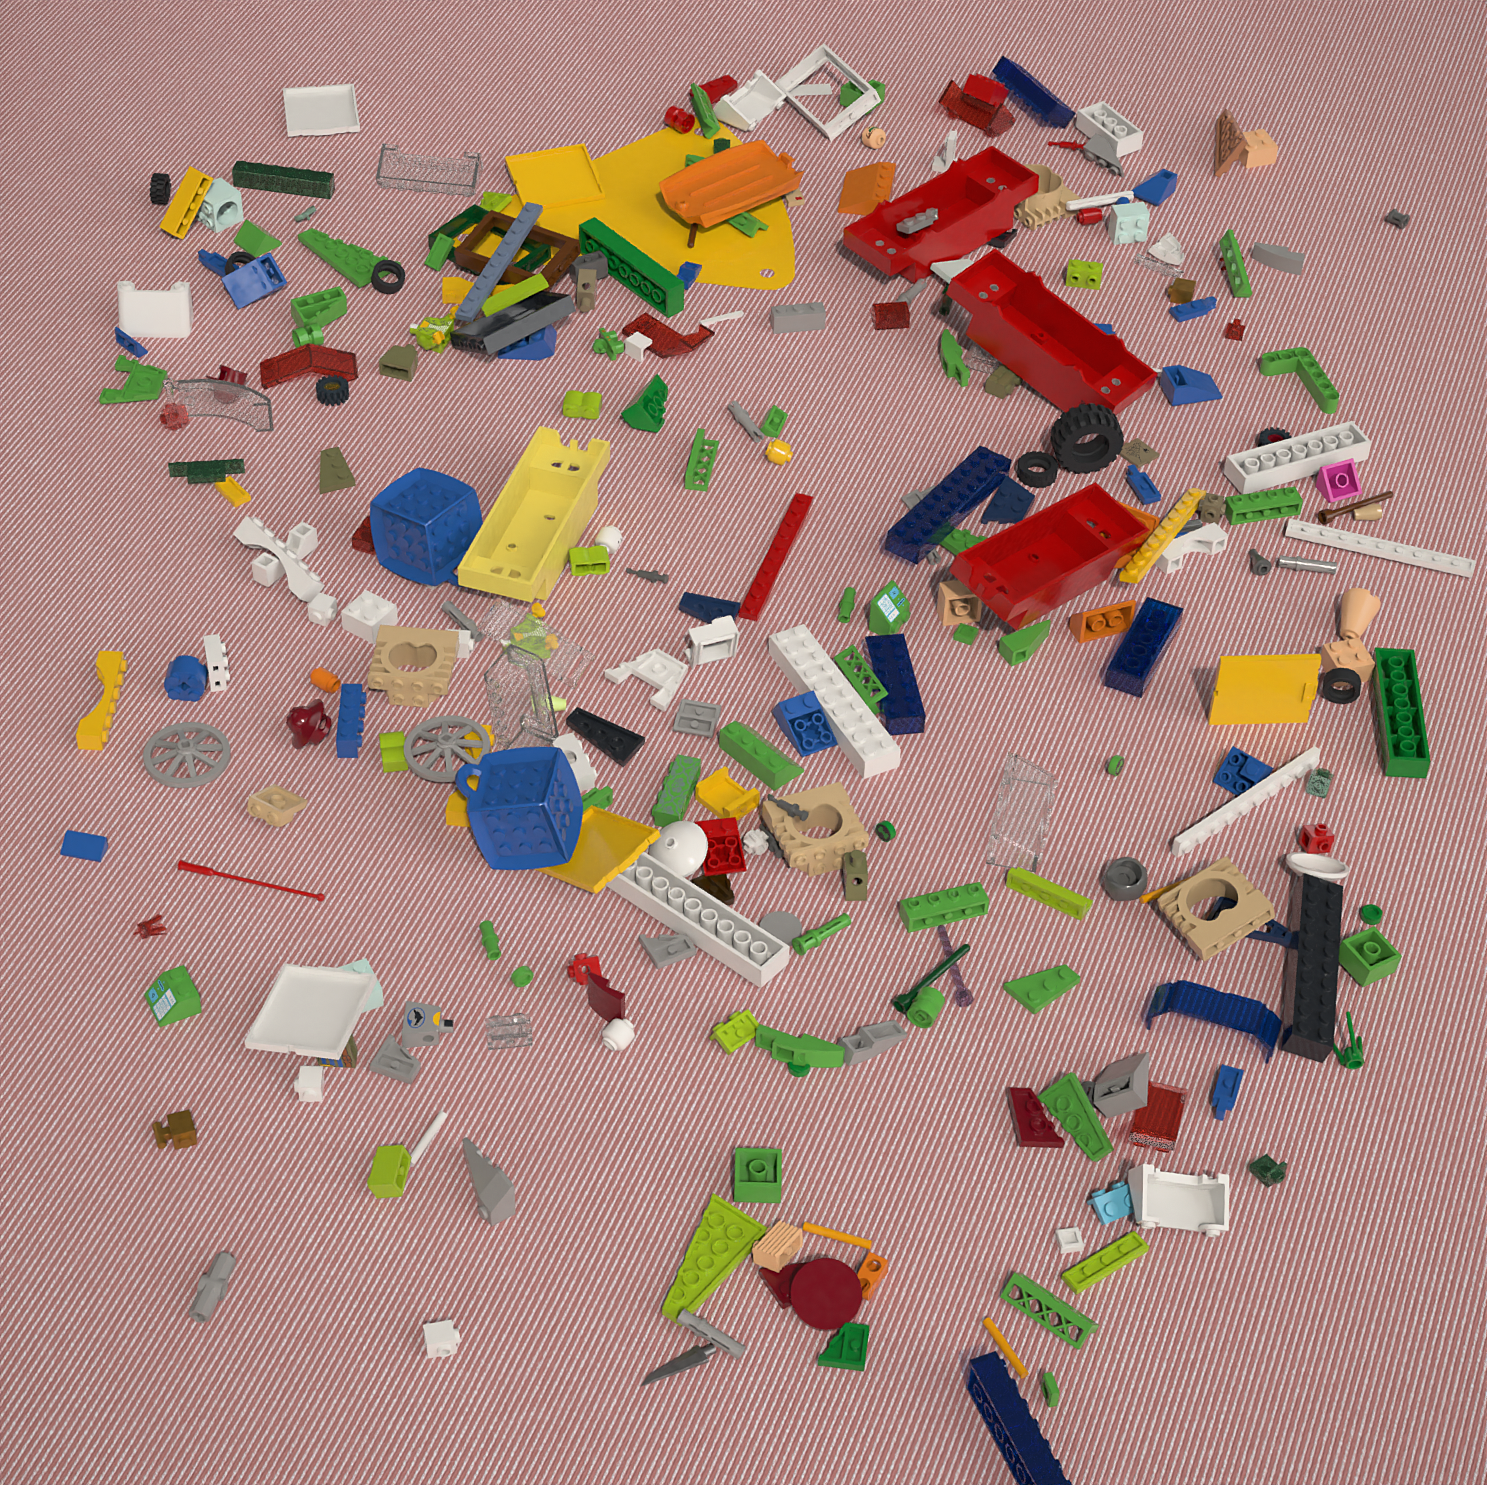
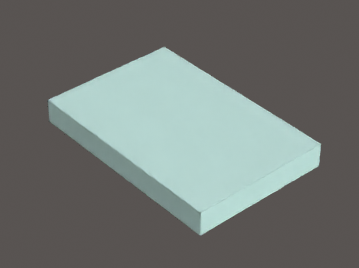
[930,259,974,284]

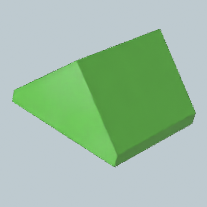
[234,219,282,258]

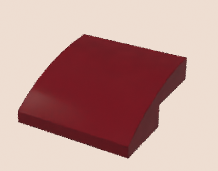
[588,972,625,1023]

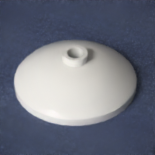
[649,821,708,878]
[1286,852,1349,882]

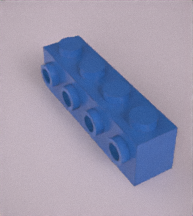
[336,684,367,758]

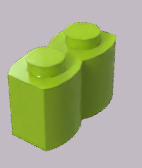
[563,390,602,420]
[568,545,610,576]
[379,731,408,773]

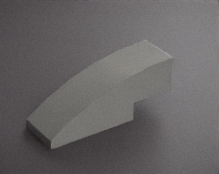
[1252,242,1305,275]
[839,1020,908,1066]

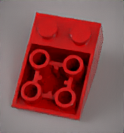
[694,817,747,876]

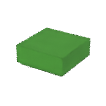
[953,623,979,645]
[1041,1372,1060,1407]

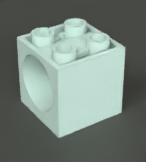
[195,177,244,233]

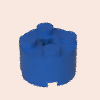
[164,655,208,702]

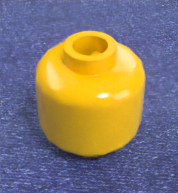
[765,439,793,466]

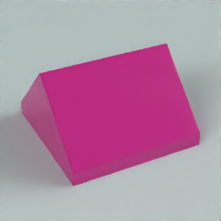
[1316,458,1363,503]

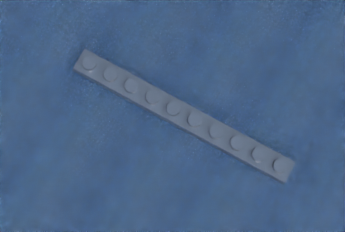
[455,202,543,323]

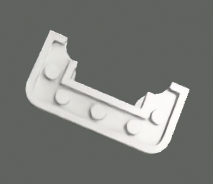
[714,69,787,132]
[117,281,194,338]
[1128,1164,1229,1237]

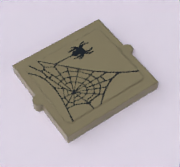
[1119,438,1160,468]

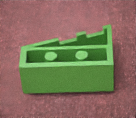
[291,286,347,328]

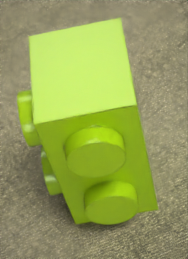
[1066,259,1103,290]
[367,1145,412,1199]

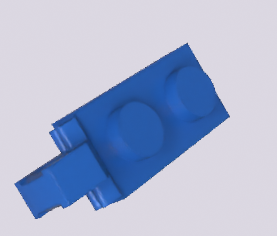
[198,249,239,277]
[1169,296,1217,323]
[1126,464,1161,505]
[1212,1064,1244,1121]

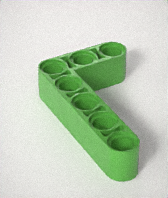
[1259,347,1340,414]

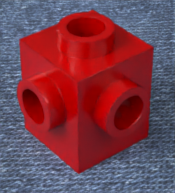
[1299,823,1335,854]
[567,953,602,986]

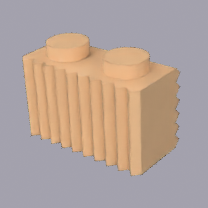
[752,1220,803,1273]

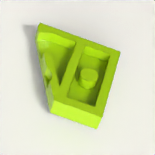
[480,191,512,212]

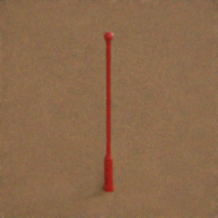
[177,860,325,902]

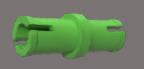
[838,587,856,623]
[479,920,501,960]

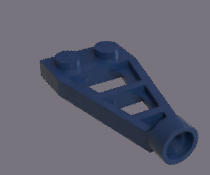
[1206,897,1292,949]

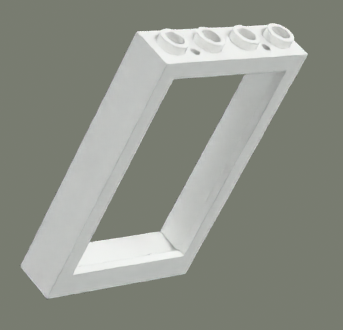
[774,43,881,141]

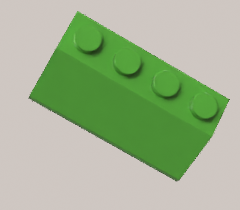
[719,721,804,791]

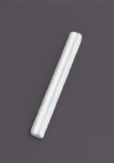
[1066,191,1134,211]

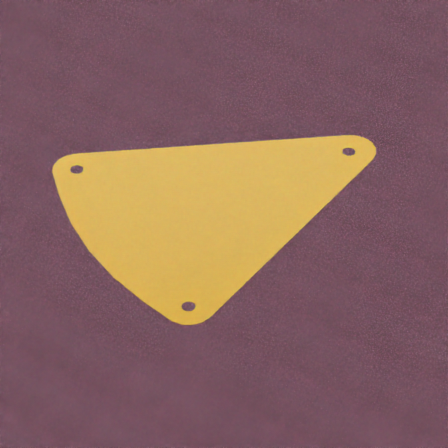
[453,117,795,290]

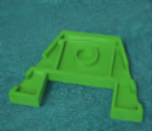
[99,355,168,404]

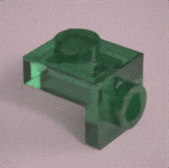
[713,138,730,154]
[1306,768,1334,798]
[1249,1154,1288,1188]

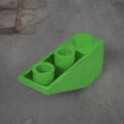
[999,619,1051,667]

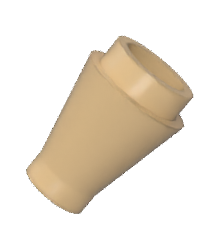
[1353,503,1382,521]

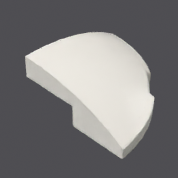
[1148,232,1184,265]

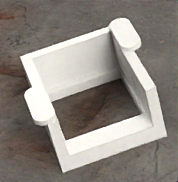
[684,615,740,670]

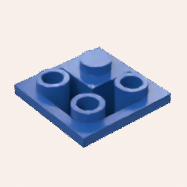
[1131,168,1178,206]
[1213,746,1274,796]

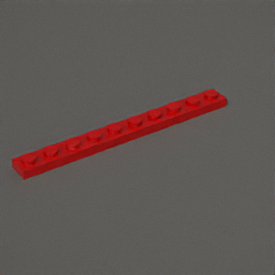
[739,493,814,622]

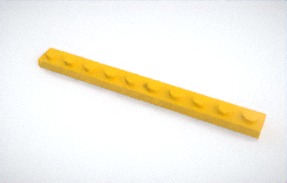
[1119,488,1207,584]

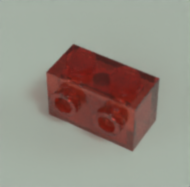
[871,301,910,330]

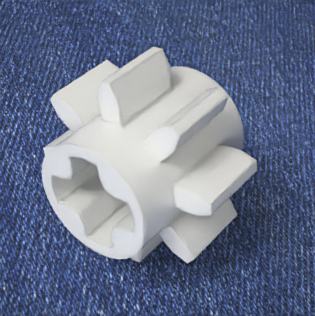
[743,829,769,856]

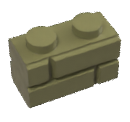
[985,364,1023,399]

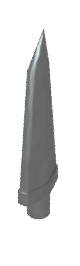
[640,1344,716,1387]

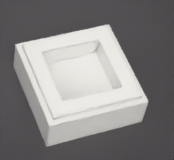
[1055,1227,1084,1254]

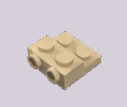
[247,784,307,827]

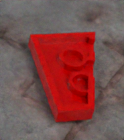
[690,75,738,105]

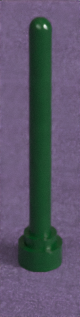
[892,944,970,1014]

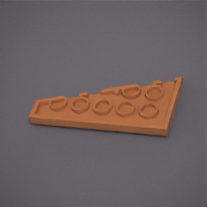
[1214,109,1248,178]

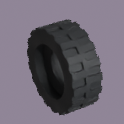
[1017,451,1058,488]

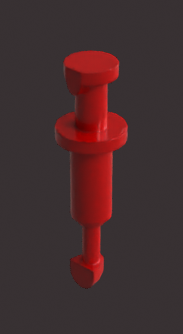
[1048,140,1086,151]

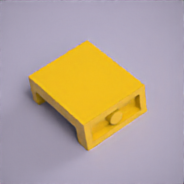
[695,766,760,821]

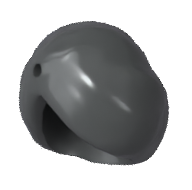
[1104,857,1148,901]

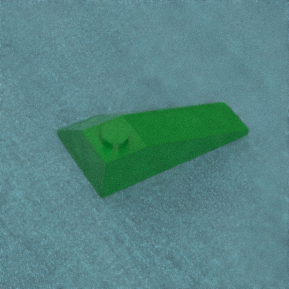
[621,374,668,433]

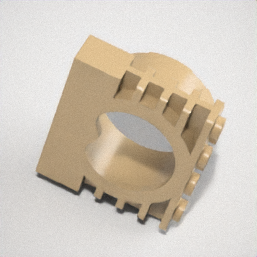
[1014,164,1081,231]
[367,625,460,708]
[762,782,869,877]
[1157,856,1275,962]

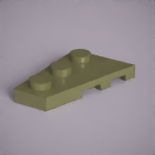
[319,447,356,494]

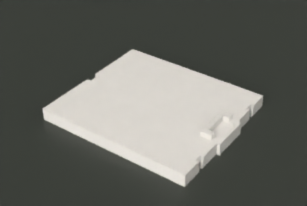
[283,83,360,137]
[244,963,377,1060]

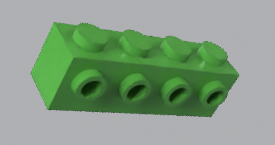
[1224,486,1303,525]
[899,882,989,933]

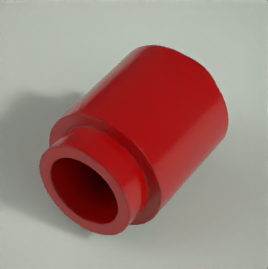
[1076,207,1102,226]

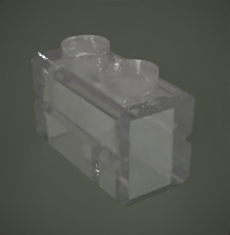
[485,1013,533,1050]

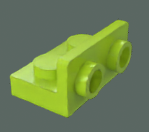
[709,1009,760,1056]

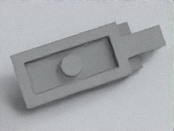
[897,208,938,234]

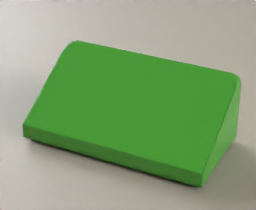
[759,405,788,438]

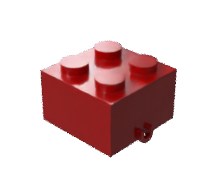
[962,73,1009,108]

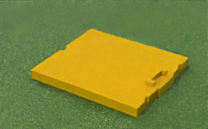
[505,143,605,209]
[1208,654,1322,725]
[534,805,661,894]

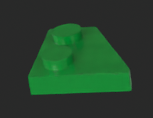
[818,1322,870,1372]

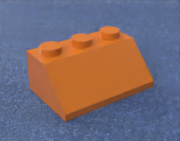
[1069,599,1136,644]

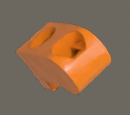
[857,1251,888,1301]

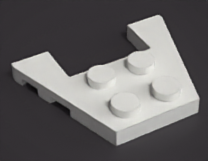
[605,648,688,712]

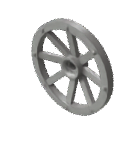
[404,715,491,782]
[143,722,231,788]

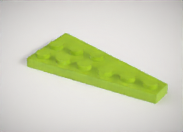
[662,1193,768,1327]

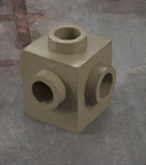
[1198,493,1226,525]

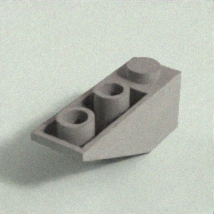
[1083,133,1124,178]

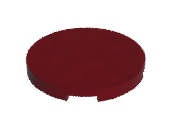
[790,1258,862,1331]

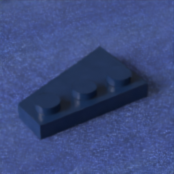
[679,592,741,624]

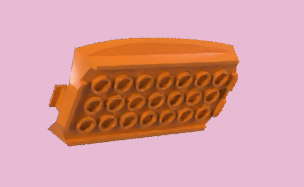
[659,139,805,228]

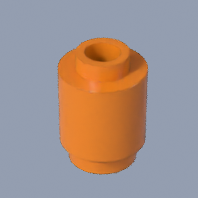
[310,667,341,694]

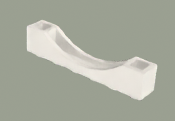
[233,516,325,603]

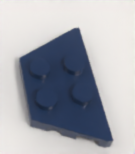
[981,476,1035,524]

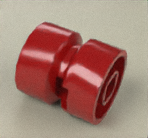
[664,105,695,134]

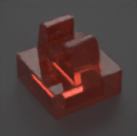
[1225,318,1245,341]

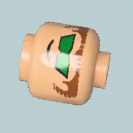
[862,126,886,149]

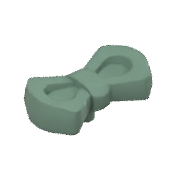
[294,205,316,222]

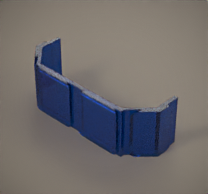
[1146,980,1282,1064]

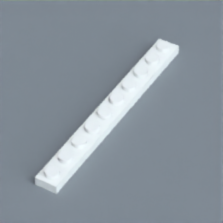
[1285,519,1476,578]
[1172,746,1321,858]

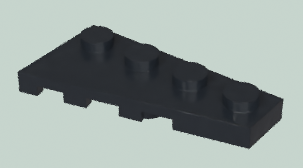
[566,707,645,768]

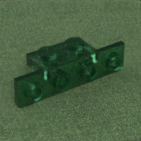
[168,459,245,484]

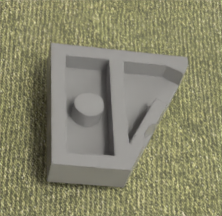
[639,934,696,969]
[370,1034,421,1085]

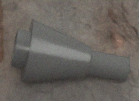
[1249,549,1272,576]

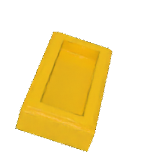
[214,476,251,507]

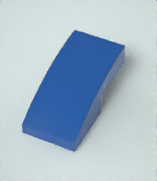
[676,261,702,290]

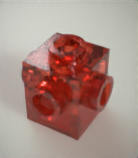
[159,403,190,431]

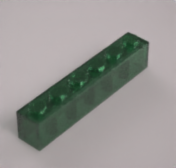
[232,161,335,200]

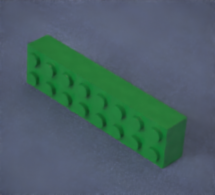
[579,217,684,318]
[1372,647,1431,779]

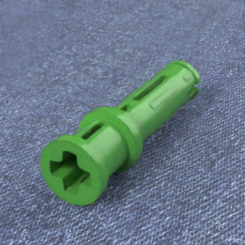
[792,913,851,956]

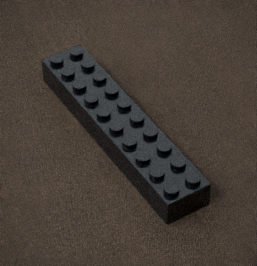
[1281,873,1343,1063]

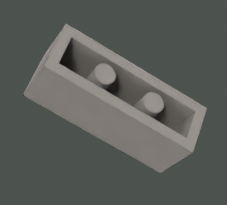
[770,302,826,334]

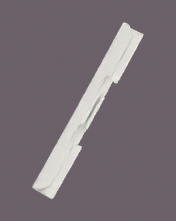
[700,310,744,326]

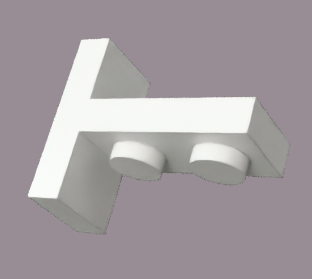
[932,130,957,172]

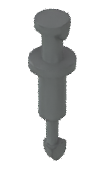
[626,568,669,584]
[767,794,809,821]
[759,823,784,858]

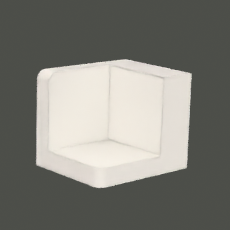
[625,332,652,362]

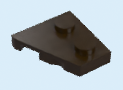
[692,874,735,906]

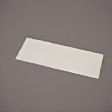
[789,84,832,96]

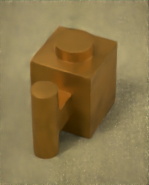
[1168,277,1197,304]
[152,1109,197,1150]

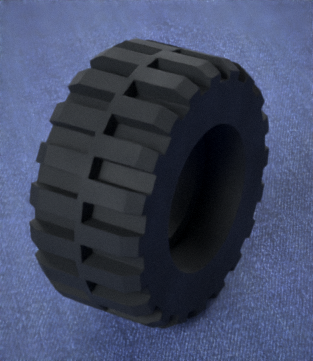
[1050,403,1124,474]

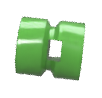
[292,323,324,352]
[907,986,945,1029]

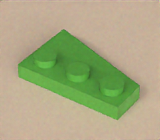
[1003,964,1081,1014]

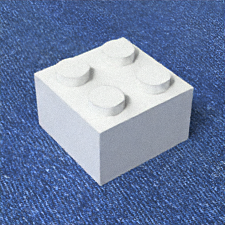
[341,590,398,644]

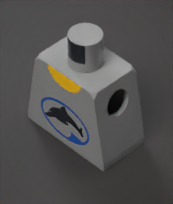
[402,1001,454,1048]

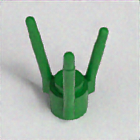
[1333,1011,1365,1070]

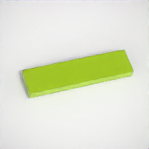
[481,273,549,317]
[1061,1231,1149,1295]

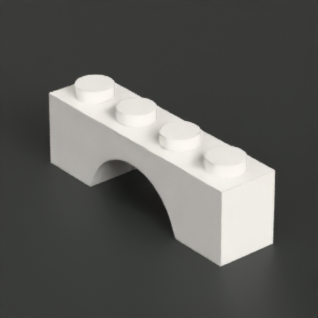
[251,521,318,587]
[1154,522,1228,575]

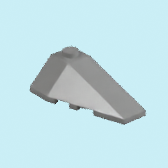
[462,1137,516,1227]

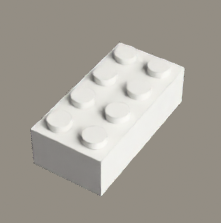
[1076,101,1144,158]

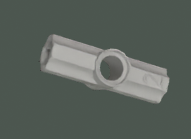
[189,1252,236,1324]

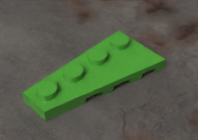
[1037,1072,1114,1162]

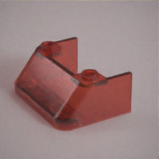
[938,80,1016,138]

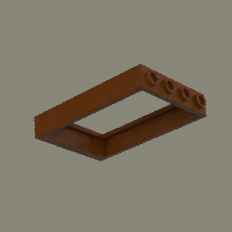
[454,210,581,291]

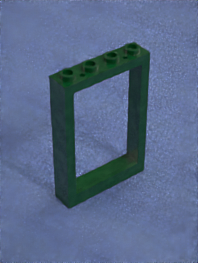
[428,204,551,285]

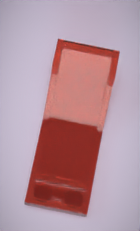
[622,312,715,359]
[260,343,359,390]
[1129,1080,1188,1153]

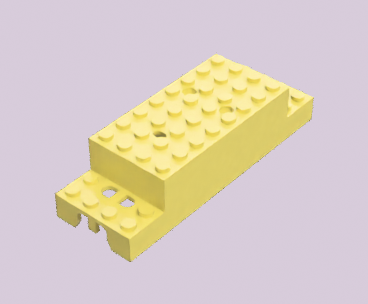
[458,426,610,602]

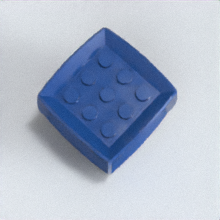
[370,467,483,587]
[455,747,583,870]

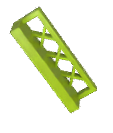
[1006,867,1093,921]

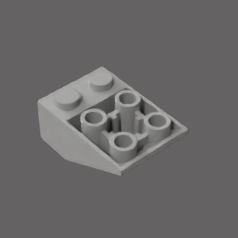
[1094,1052,1149,1118]

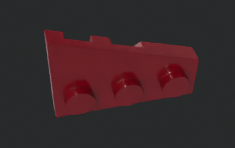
[1007,1087,1065,1148]
[759,1262,808,1310]

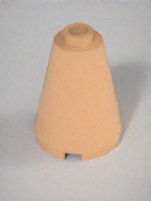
[1340,588,1381,640]

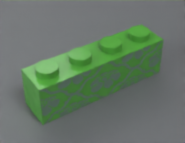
[652,754,701,827]

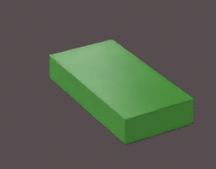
[424,233,455,272]

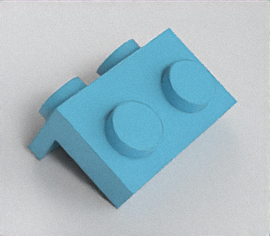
[1086,1181,1134,1225]

